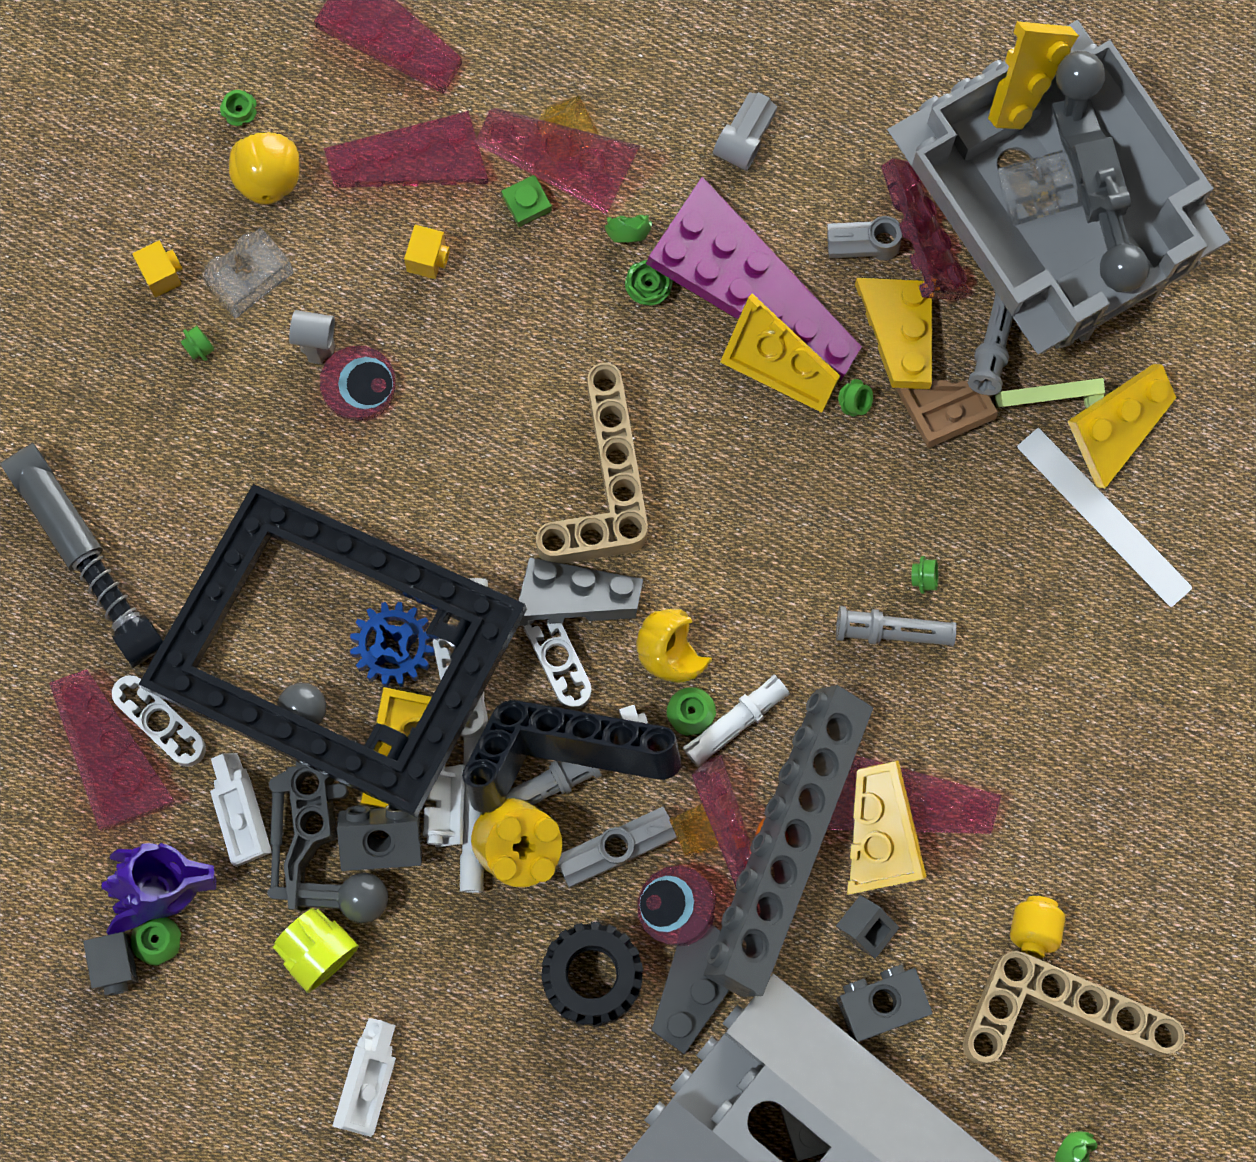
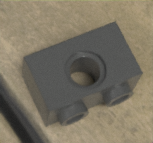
[337,805,422,871]
[836,964,933,1042]

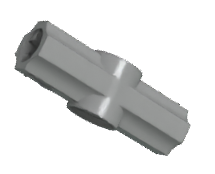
[558,807,678,888]

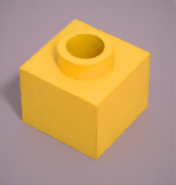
[404,225,450,279]
[132,240,183,298]

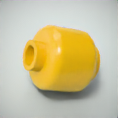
[1010,896,1066,959]

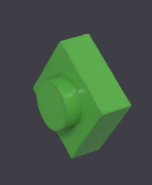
[501,174,552,227]

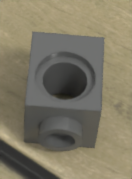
[83,932,139,996]

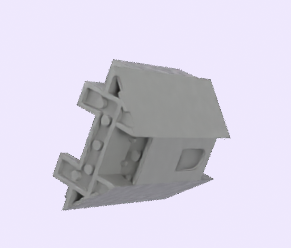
[887,20,1230,354]
[621,973,1002,1162]

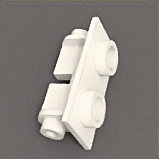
[423,765,465,847]

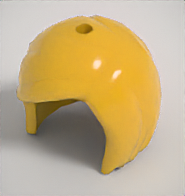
[229,132,299,205]
[636,609,712,683]

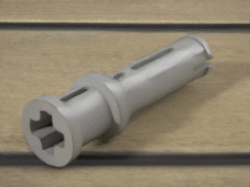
[968,291,1013,395]
[836,606,956,647]
[506,761,602,805]

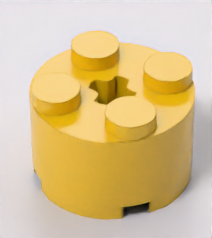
[471,798,562,887]

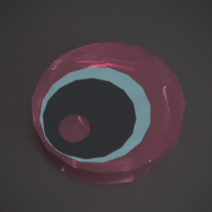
[320,346,396,421]
[637,865,717,946]

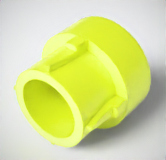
[273,908,359,993]

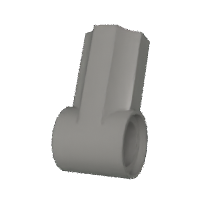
[713,92,777,171]
[827,216,903,261]
[289,310,335,364]

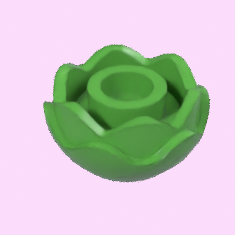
[605,215,652,243]
[625,260,673,306]
[666,687,716,736]
[131,917,181,965]
[1054,1131,1097,1162]

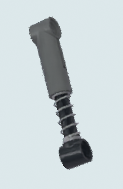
[0,442,163,668]

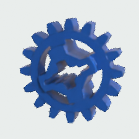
[350,602,435,687]

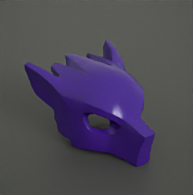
[101,843,216,935]

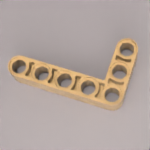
[536,363,648,564]
[962,951,1185,1064]

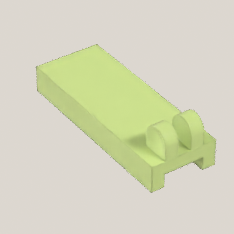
[994,378,1105,408]

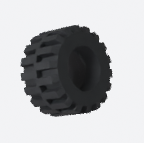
[541,922,643,1027]

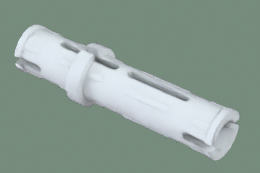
[683,675,790,767]

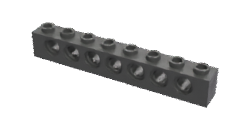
[703,685,874,997]

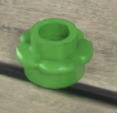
[220,90,257,126]
[180,325,215,361]
[838,379,873,417]
[911,556,938,594]

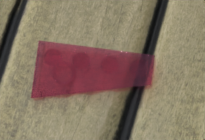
[314,0,462,94]
[475,107,641,214]
[324,111,488,188]
[881,158,970,300]
[49,669,177,831]
[692,755,761,916]
[827,755,1002,834]

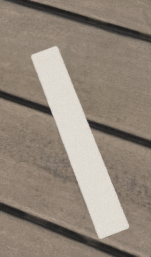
[1017,428,1192,607]

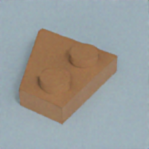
[895,380,998,448]

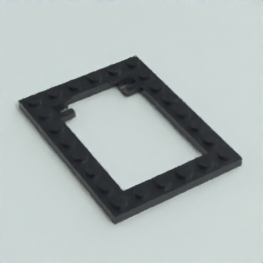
[139,484,527,818]

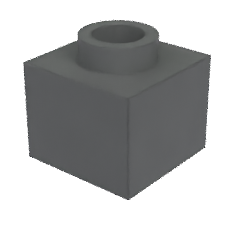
[836,895,899,959]

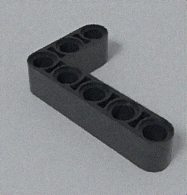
[462,700,682,813]

